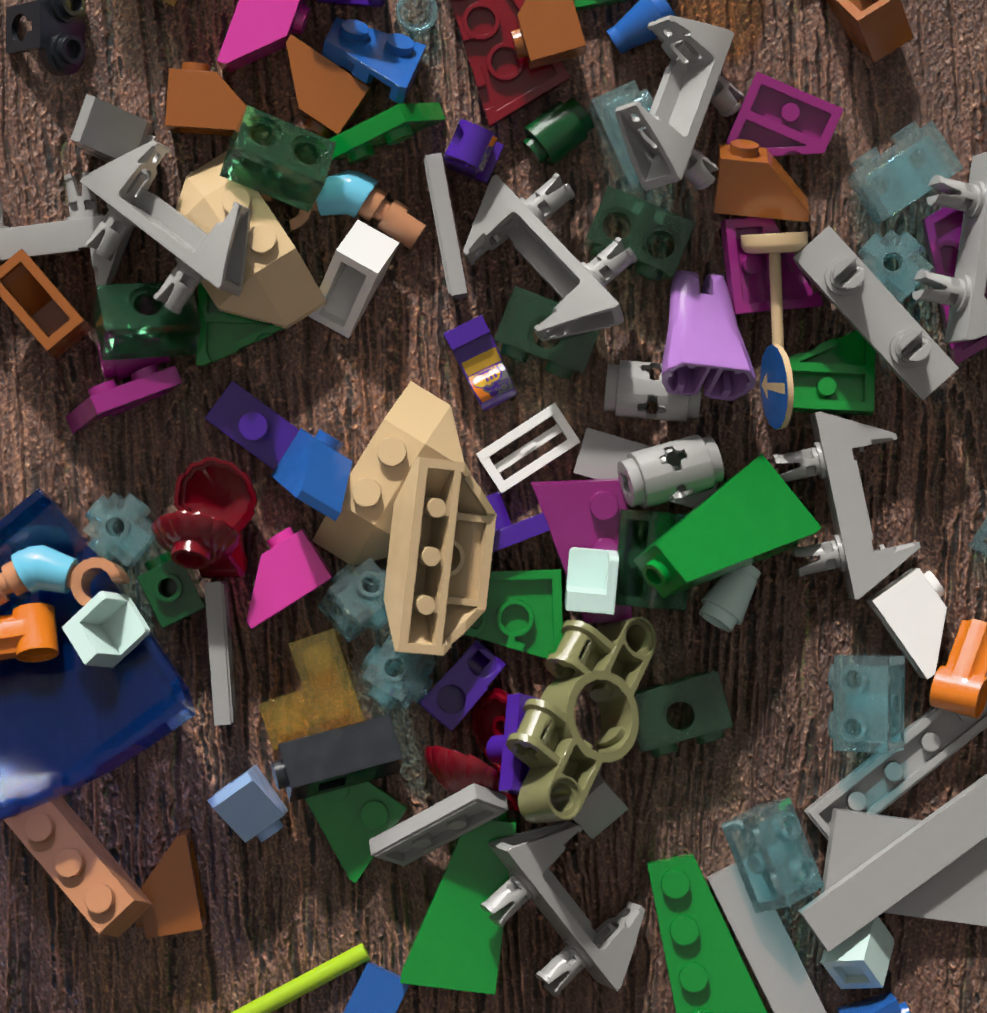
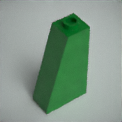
[633,454,822,599]
[400,810,516,995]

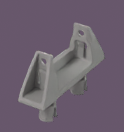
[615,15,745,191]
[79,140,251,314]
[912,152,987,344]
[0,172,134,297]
[463,173,637,341]
[793,226,959,401]
[772,412,921,600]
[480,821,645,997]

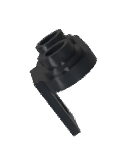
[6,0,86,76]

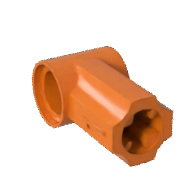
[0,603,59,663]
[929,619,987,719]

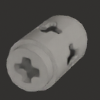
[604,360,702,422]
[617,434,724,509]

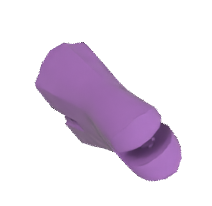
[661,270,756,401]

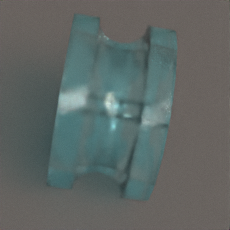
[395,0,438,35]

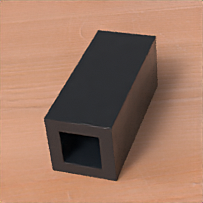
[271,714,403,803]

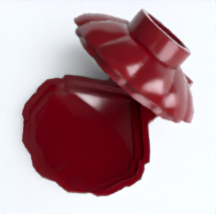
[151,456,258,579]
[424,688,520,812]

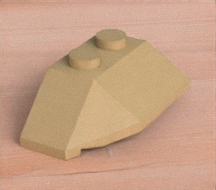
[176,151,327,329]
[312,381,464,566]
[383,457,497,656]

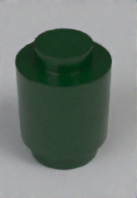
[522,98,594,166]

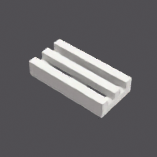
[476,403,580,494]

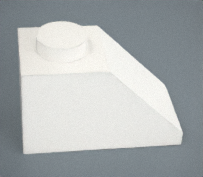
[309,220,399,339]
[866,568,947,680]

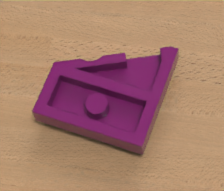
[725,72,844,156]
[720,217,823,315]
[65,364,182,434]

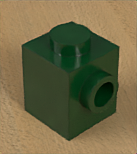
[137,552,206,628]

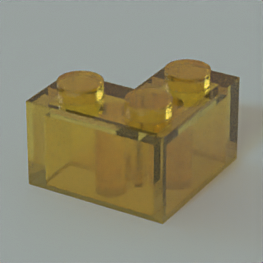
[258,627,367,750]

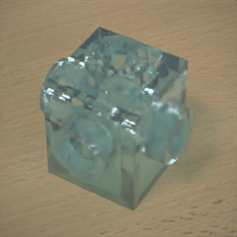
[858,229,934,305]
[83,493,155,567]
[318,558,388,643]
[361,633,437,711]

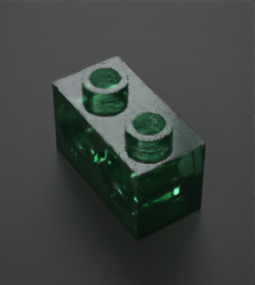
[219,105,336,213]
[584,186,696,283]

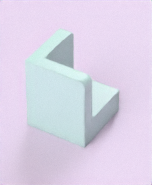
[565,547,619,614]
[62,591,150,668]
[821,916,894,989]

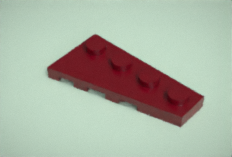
[450,0,570,129]

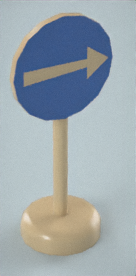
[740,232,808,430]

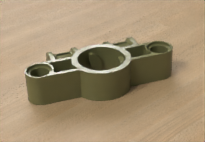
[506,617,657,823]

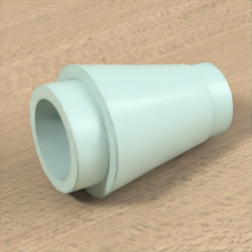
[699,565,761,632]

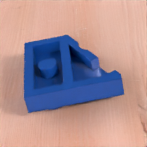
[322,17,426,104]

